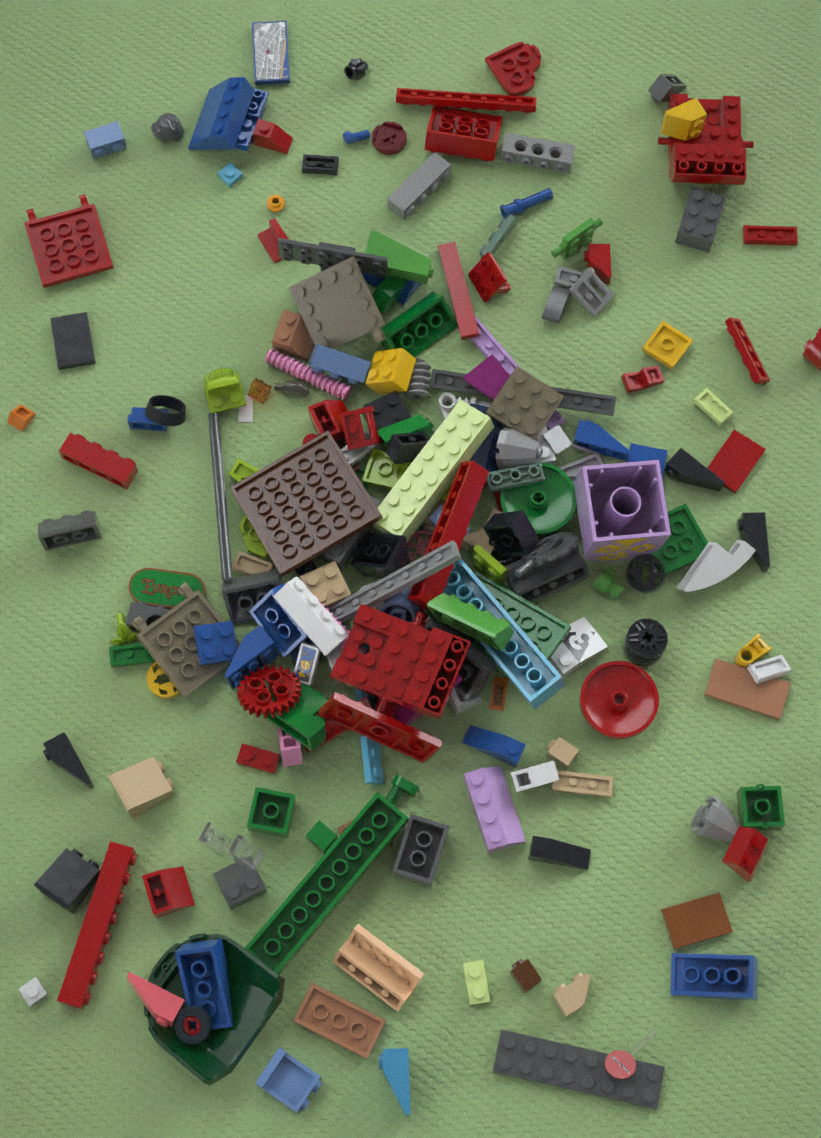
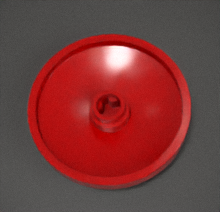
[579,661,659,739]

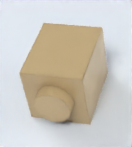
[546,736,579,770]

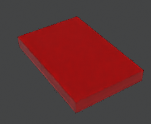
[707,429,766,494]

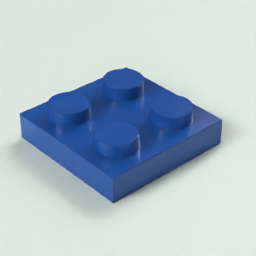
[193,621,238,666]

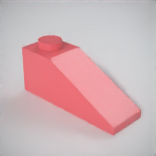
[127,972,185,1027]

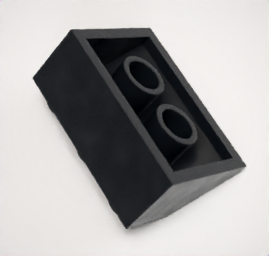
[350,532,409,579]

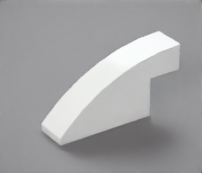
[676,540,756,592]

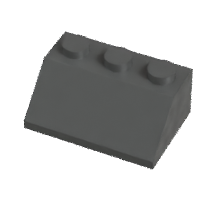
[38,510,101,551]
[222,569,283,624]

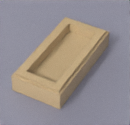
[232,551,274,575]

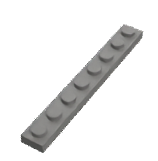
[328,540,461,623]

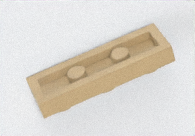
[551,770,613,798]

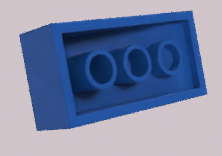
[175,938,233,1029]
[670,953,758,1001]

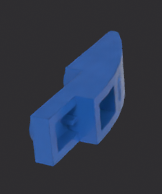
[234,88,269,151]

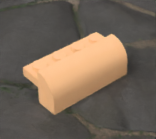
[332,924,424,1012]

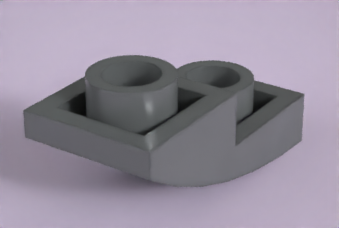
[542,286,571,323]

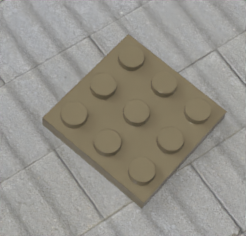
[486,366,564,441]

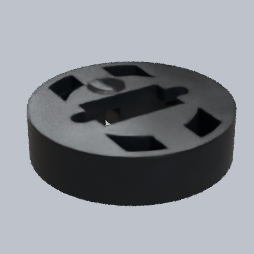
[626,554,666,593]

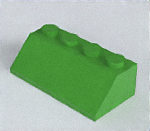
[427,593,514,652]

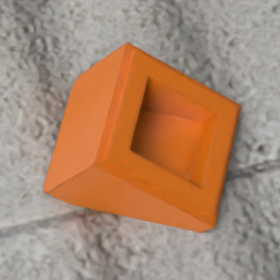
[8,404,36,431]

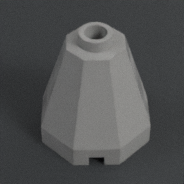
[496,428,543,469]
[690,795,742,843]

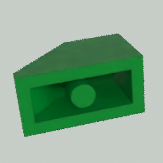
[372,276,408,313]

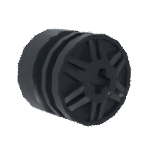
[623,618,668,667]

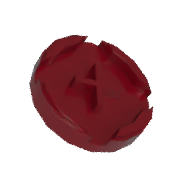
[372,121,407,155]

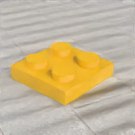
[642,321,693,370]

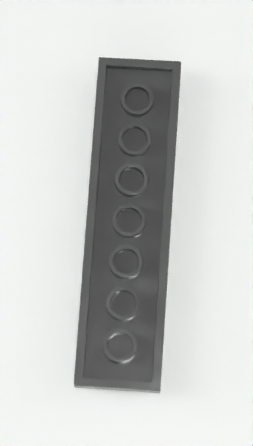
[493,1029,665,1109]

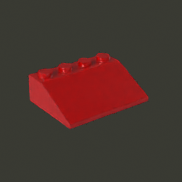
[424,106,503,161]

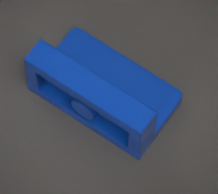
[128,407,169,432]

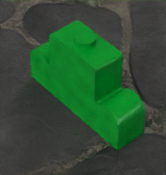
[261,683,328,751]

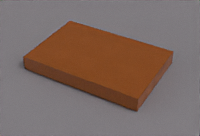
[661,893,733,949]

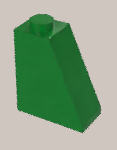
[377,414,435,446]

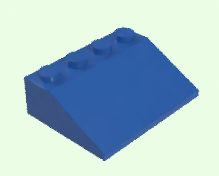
[188,77,255,150]

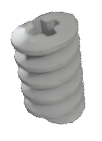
[405,358,431,400]

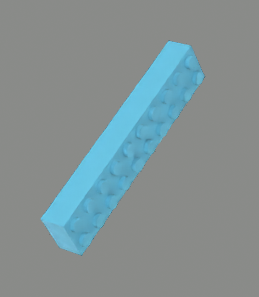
[443,559,566,709]

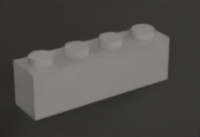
[387,152,451,220]

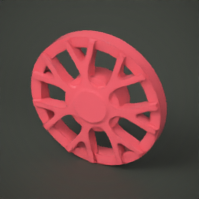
[407,530,433,562]

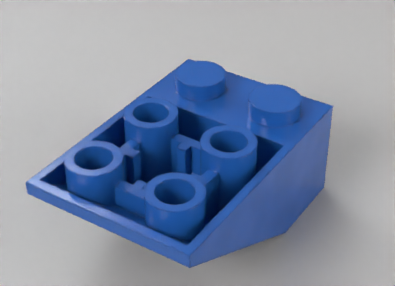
[225,625,279,690]

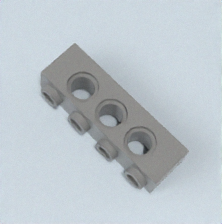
[501,133,575,173]

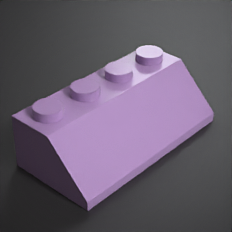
[463,766,526,854]

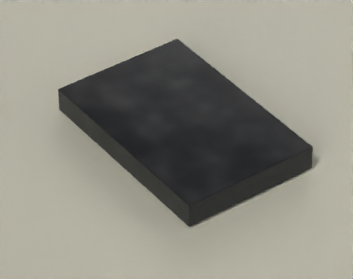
[50,312,96,370]

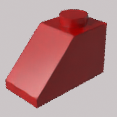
[253,119,293,154]
[584,244,612,285]

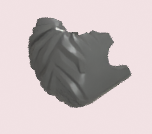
[151,113,184,143]

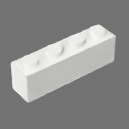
[273,576,349,656]

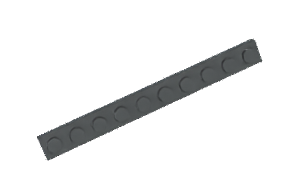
[430,369,617,416]

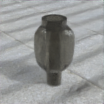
[274,381,309,399]

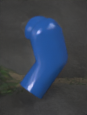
[343,130,370,144]

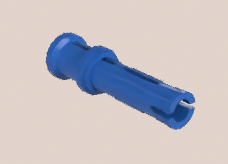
[500,188,553,219]

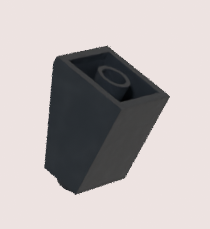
[34,848,100,914]

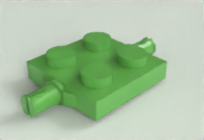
[551,218,603,260]

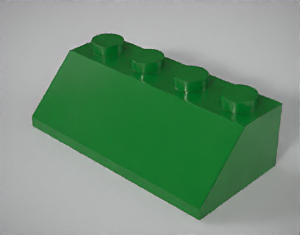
[380,292,458,357]

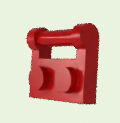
[340,406,382,451]

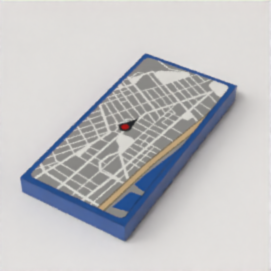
[252,21,290,85]

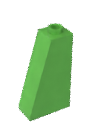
[365,230,434,284]

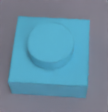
[217,162,243,188]

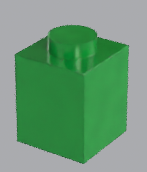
[306,820,338,854]

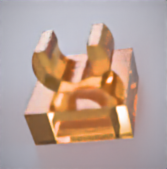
[248,378,272,404]

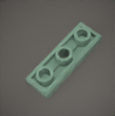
[479,214,516,258]
[486,462,545,493]

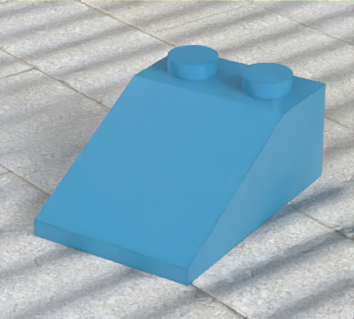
[379,1048,410,1117]

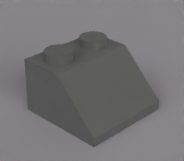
[213,856,267,910]

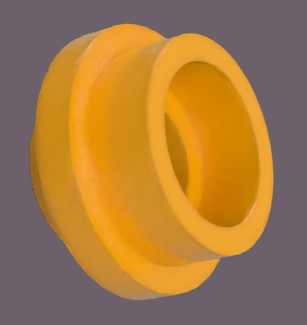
[267,195,285,213]

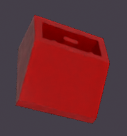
[308,400,348,441]
[142,866,195,918]

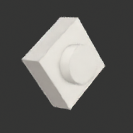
[19,977,48,1007]

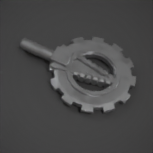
[514,531,578,578]

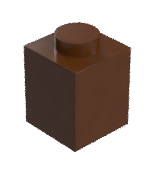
[510,959,542,993]

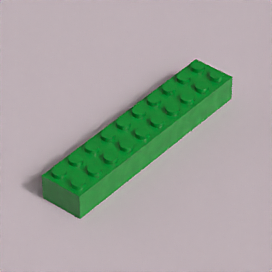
[245,792,409,975]

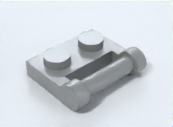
[569,267,614,316]

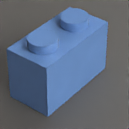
[84,121,127,159]

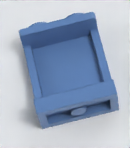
[255,1047,322,1113]

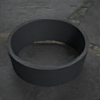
[145,395,186,426]

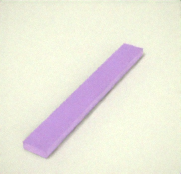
[469,316,566,431]

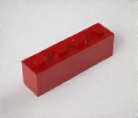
[59,433,138,490]

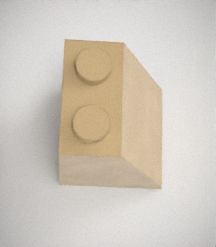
[108,757,175,819]

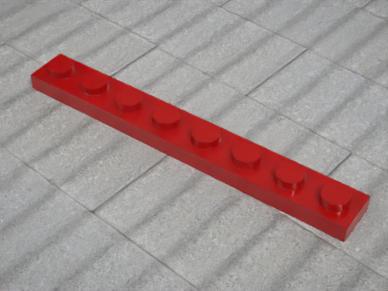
[396,88,537,113]

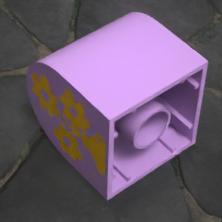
[574,460,671,562]

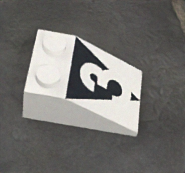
[549,617,608,679]

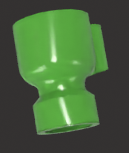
[592,566,624,600]

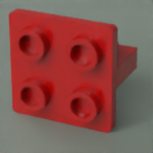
[468,252,512,302]

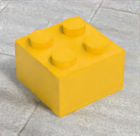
[365,348,416,395]

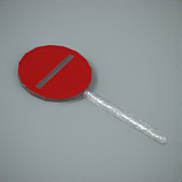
[605,1029,657,1080]

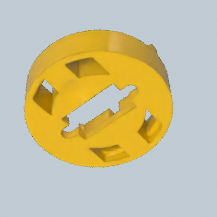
[147,662,181,699]

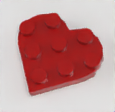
[485,42,541,96]

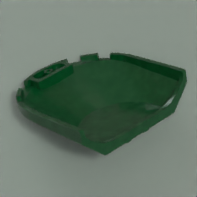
[144,933,285,1086]

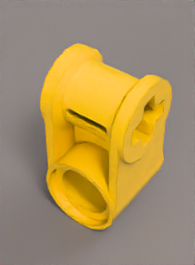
[734,634,772,668]

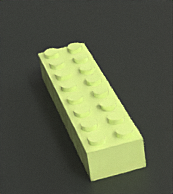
[373,400,494,542]

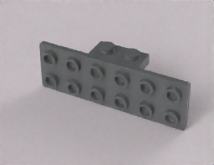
[277,238,388,278]

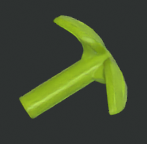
[110,613,140,645]

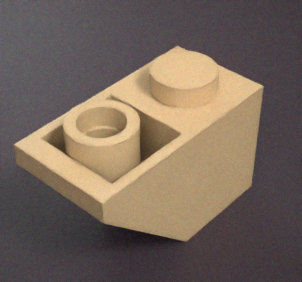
[552,972,591,1018]

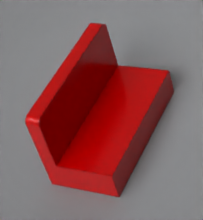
[258,218,289,263]

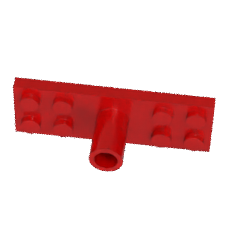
[318,692,442,763]

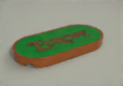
[129,568,206,610]

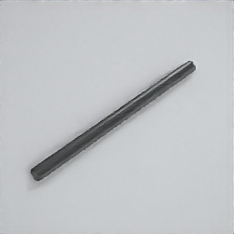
[208,412,233,583]

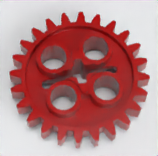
[237,665,302,719]

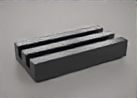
[302,154,339,175]

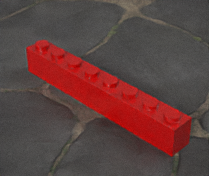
[408,460,489,610]
[57,841,137,1010]

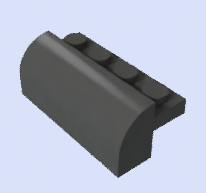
[505,542,590,603]

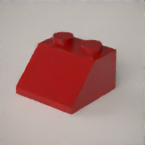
[722,826,768,882]

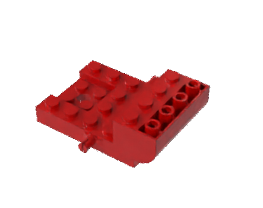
[657,93,754,185]
[330,604,471,719]

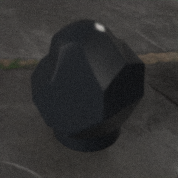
[344,58,368,80]

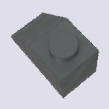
[648,74,687,103]

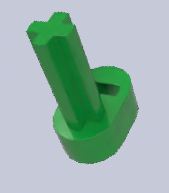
[386,774,420,806]

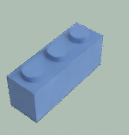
[309,344,371,385]

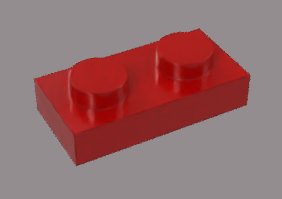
[236,743,280,774]

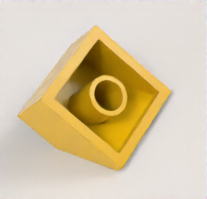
[660,98,707,141]

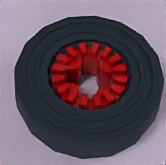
[174,1005,212,1045]

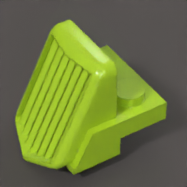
[202,368,247,413]

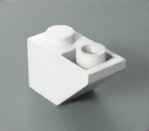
[511,761,560,792]

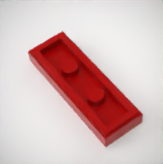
[742,225,798,246]

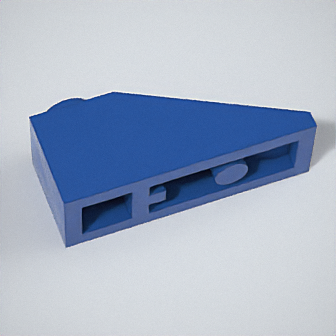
[573,420,630,461]
[462,725,526,767]

